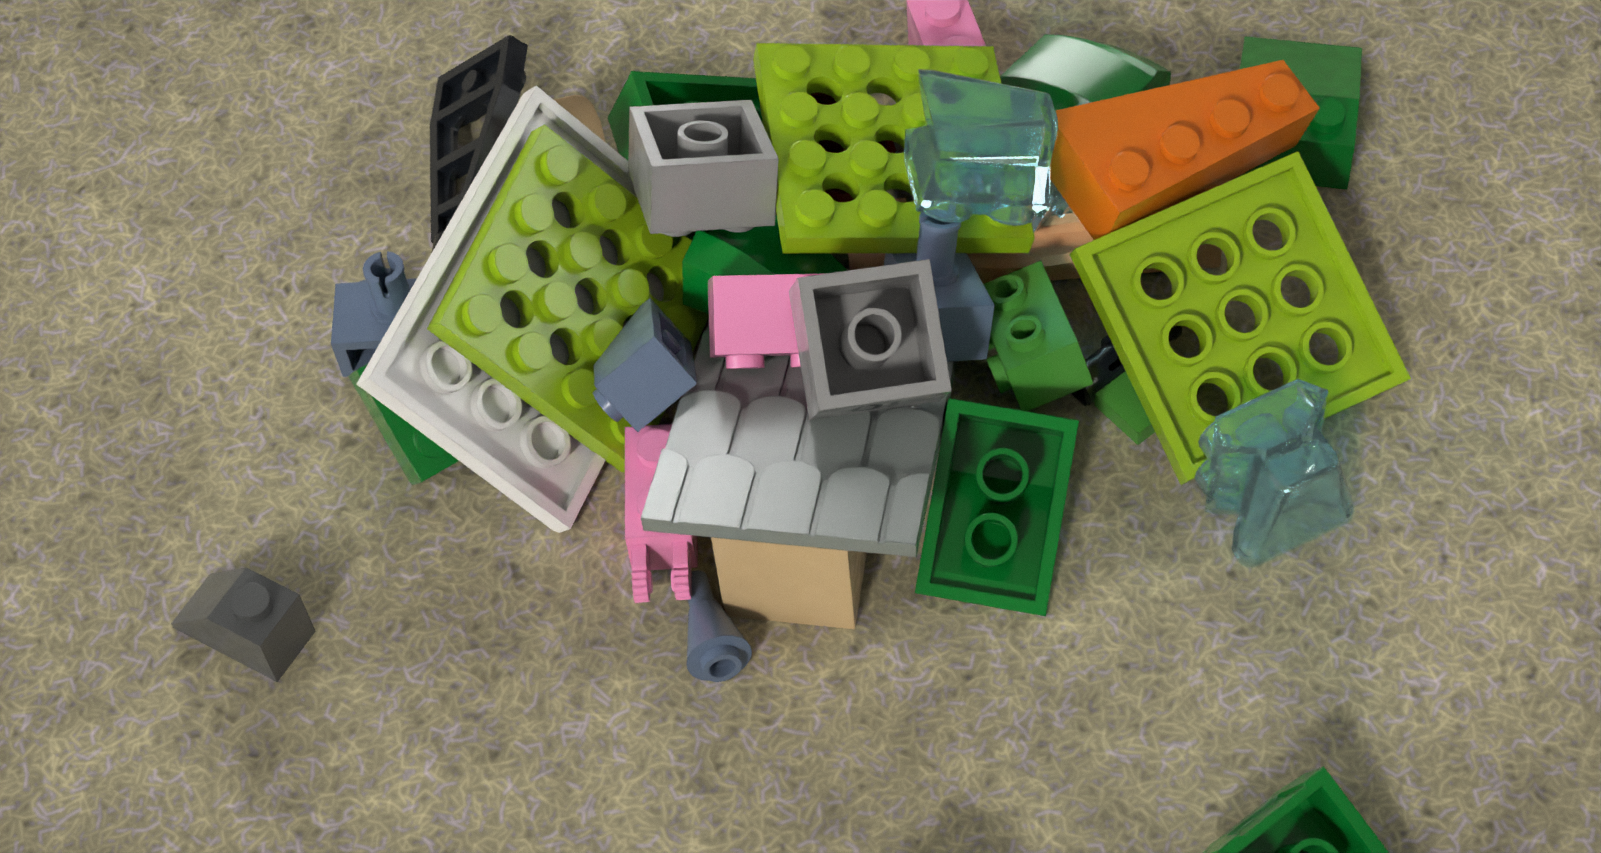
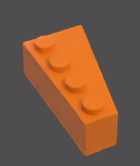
[1029,60,1320,240]

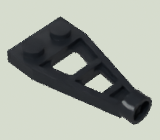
[430,35,528,252]

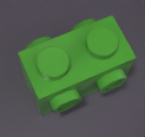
[983,261,1094,411]

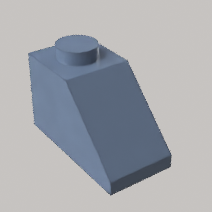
[593,298,697,432]

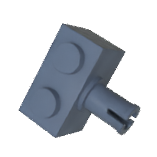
[884,208,994,362]
[331,251,417,377]

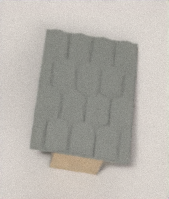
[641,324,958,629]

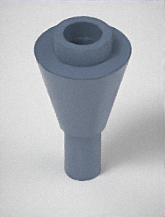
[687,570,752,682]

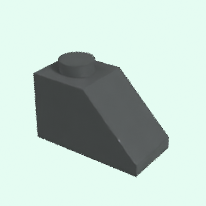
[171,567,316,682]

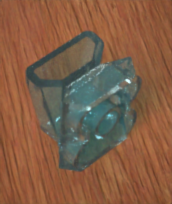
[904,69,1058,226]
[1194,379,1355,568]

